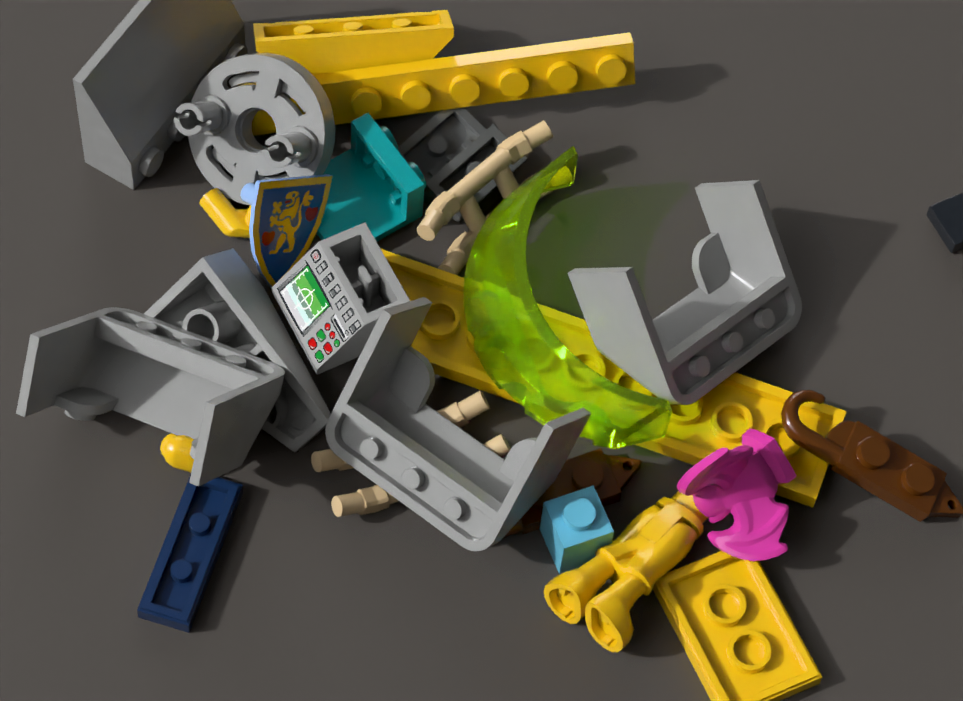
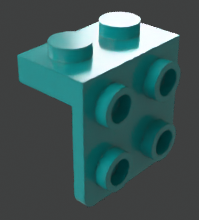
[316,113,426,242]

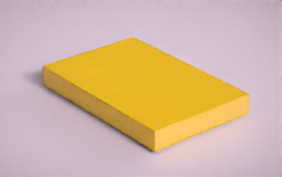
[652,551,822,701]

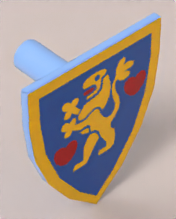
[241,174,333,288]

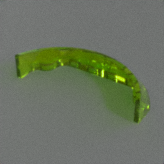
[463,146,672,449]

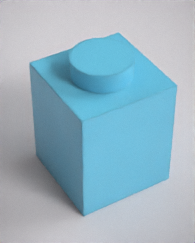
[540,485,614,574]

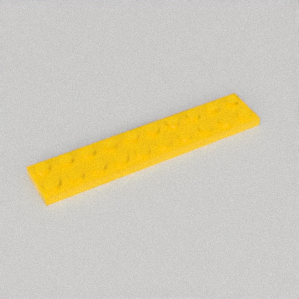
[381,249,847,507]

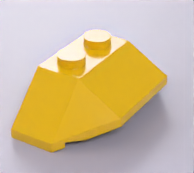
[253,10,454,75]

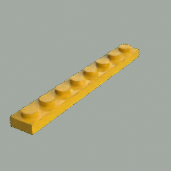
[241,32,635,136]

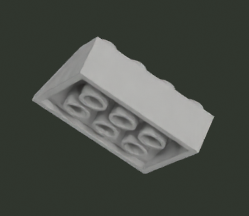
[73,0,248,190]

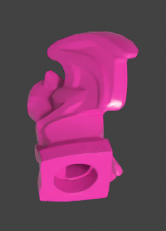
[677,428,797,561]

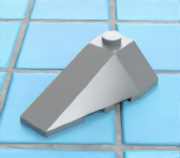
[144,248,331,452]

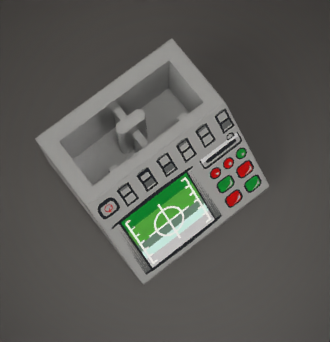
[272,222,410,375]

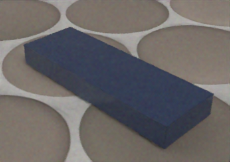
[137,474,243,633]

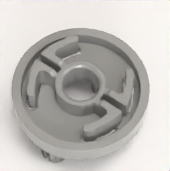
[174,53,335,205]

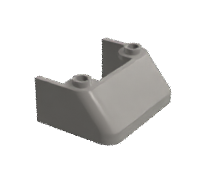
[568,180,802,405]
[325,297,591,551]
[16,307,285,487]

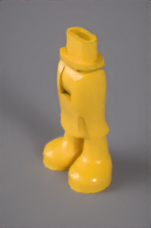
[543,491,709,652]

